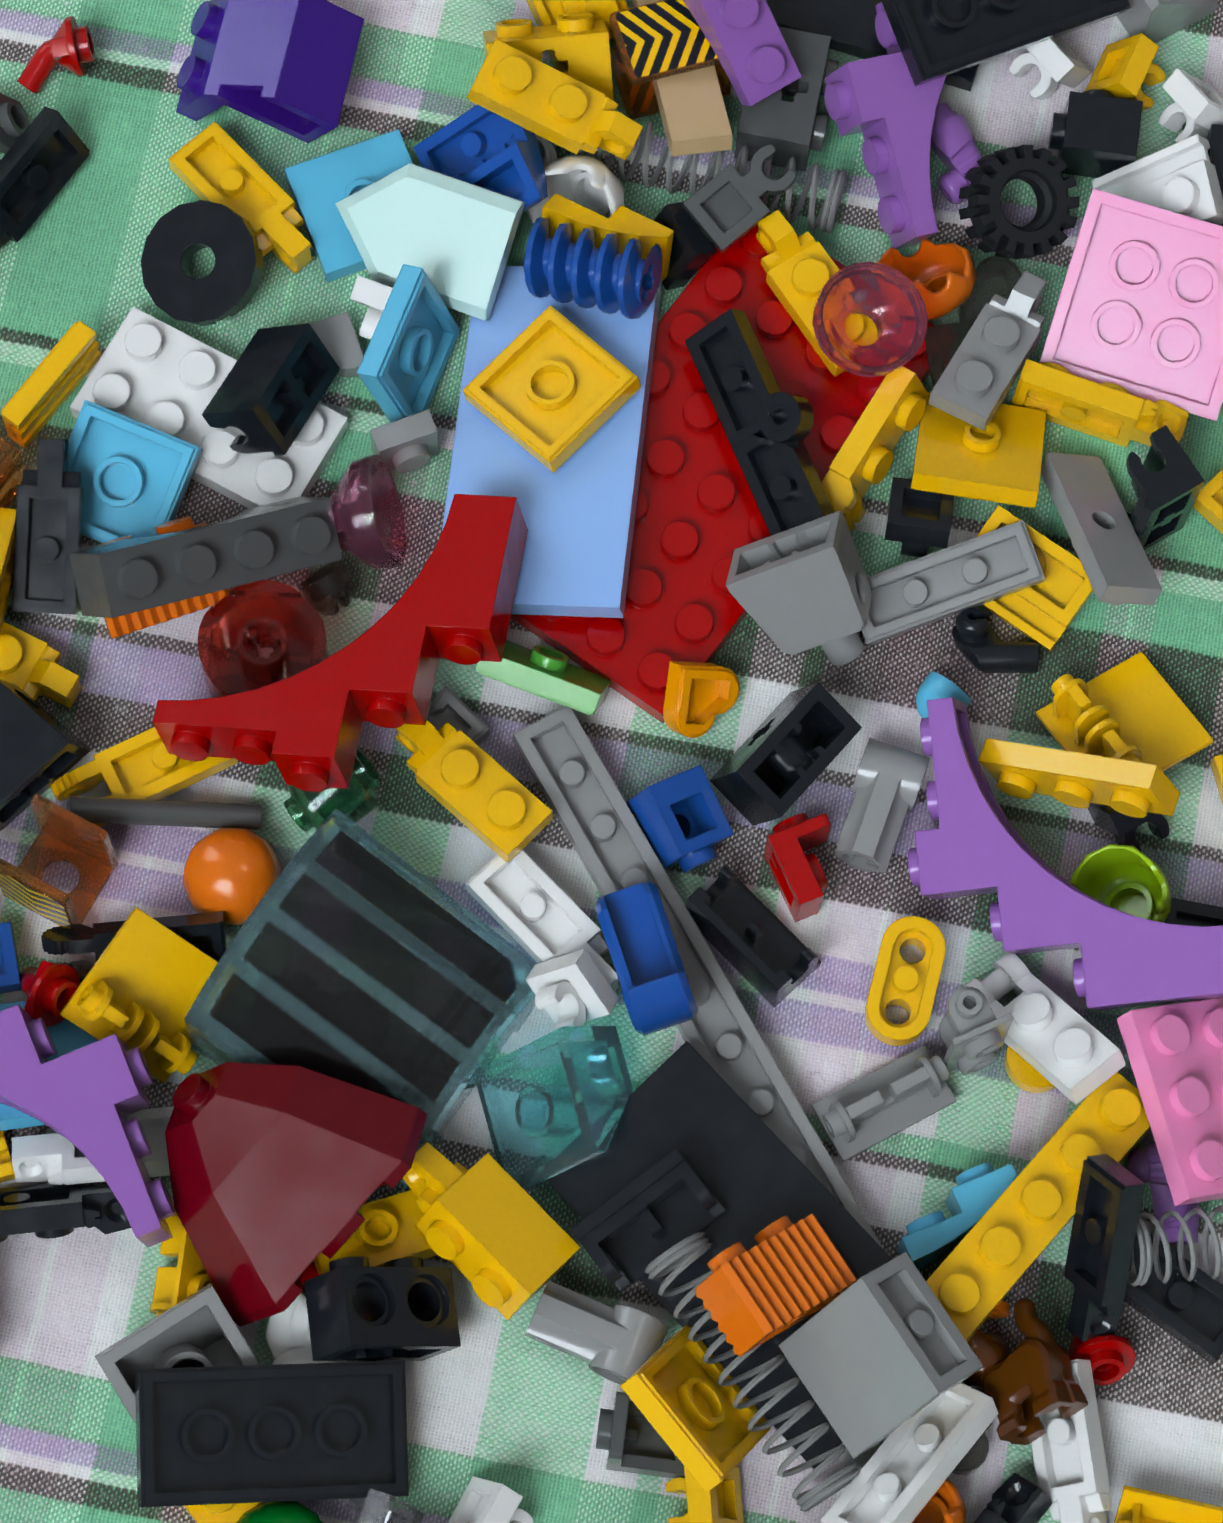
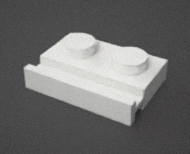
[1091,134,1223,225]

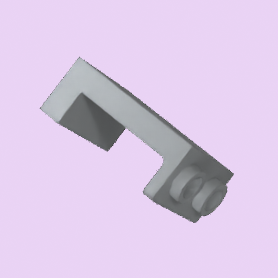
[778,1252,983,1459]

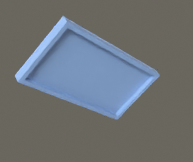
[442,266,662,618]

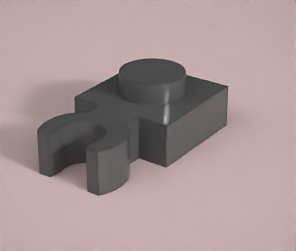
[683,144,797,254]

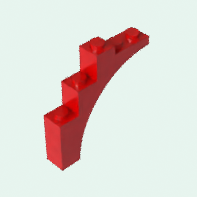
[152,494,528,792]

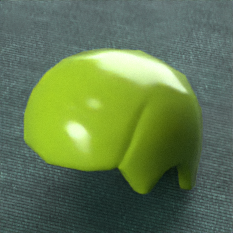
[1070,844,1172,923]

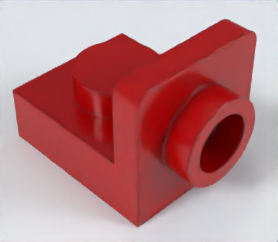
[764,813,832,923]

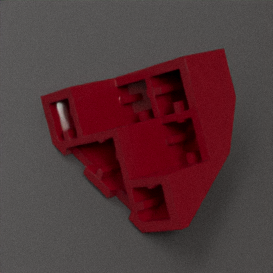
[165,1062,428,1327]

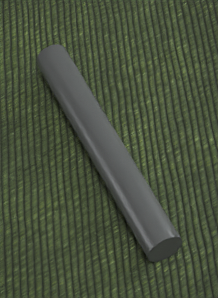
[66,796,262,830]

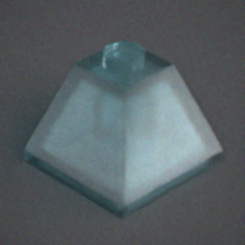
[473,1026,633,1190]

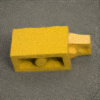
[402,1142,581,1320]

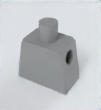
[726,511,872,666]

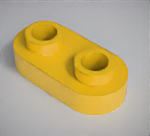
[865,916,946,1046]

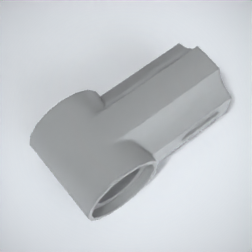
[834,738,930,873]
[525,1280,669,1385]

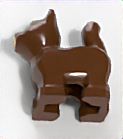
[963,1298,1088,1445]

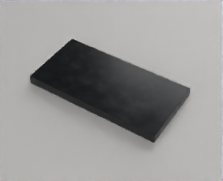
[544,1041,892,1469]

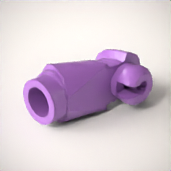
[931,103,983,204]
[1128,1141,1203,1245]

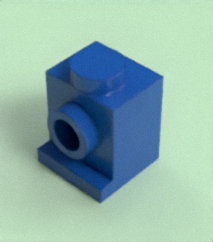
[626,765,734,874]

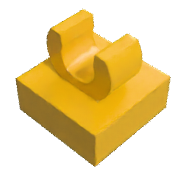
[1085,33,1166,111]
[665,1466,744,1523]

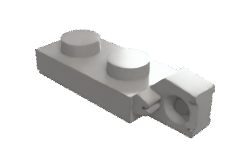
[928,271,1047,431]

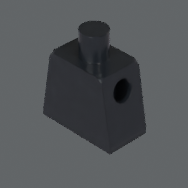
[0,679,90,831]

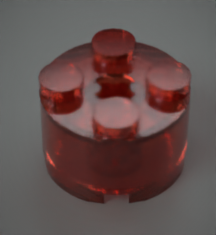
[198,580,329,698]

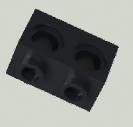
[304,1256,461,1361]

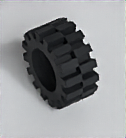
[959,145,1079,260]

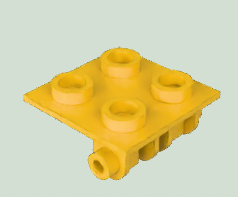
[1036,651,1213,772]
[60,907,240,1083]

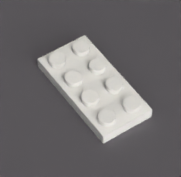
[70,307,349,509]

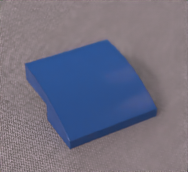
[413,105,548,213]

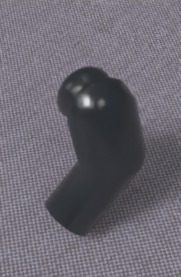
[952,608,1039,673]

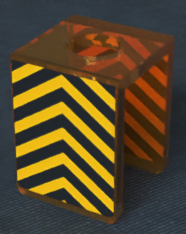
[610,0,731,119]
[0,794,118,926]

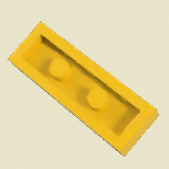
[978,738,1180,818]

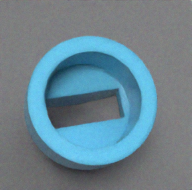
[916,671,971,718]

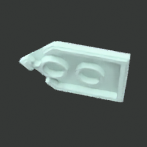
[335,163,525,321]

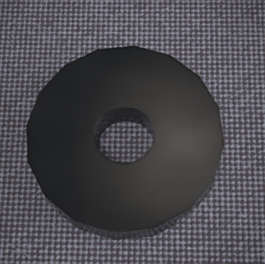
[141,200,264,326]

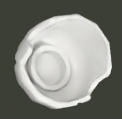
[526,154,624,224]

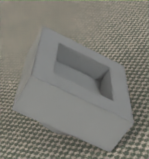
[370,409,439,474]

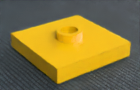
[463,305,641,473]
[911,392,1047,508]
[621,1325,771,1493]

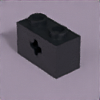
[709,682,862,826]

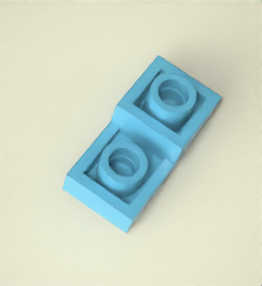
[896,1162,1017,1269]

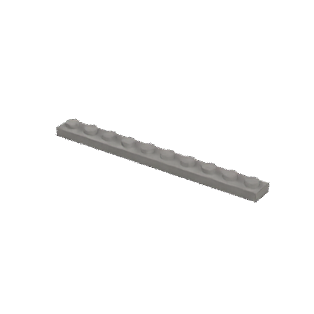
[513,706,883,1248]

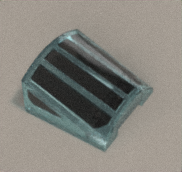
[184,808,536,1191]

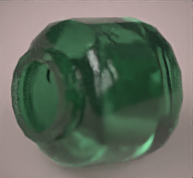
[284,748,382,837]

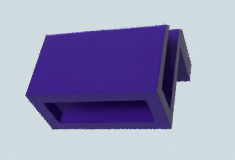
[176,0,364,143]

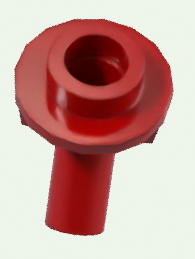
[17,16,95,94]
[21,960,80,1027]
[1069,1334,1136,1386]

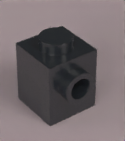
[1048,90,1143,178]

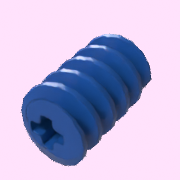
[524,217,662,319]

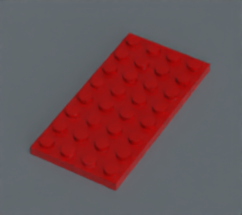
[511,225,953,724]

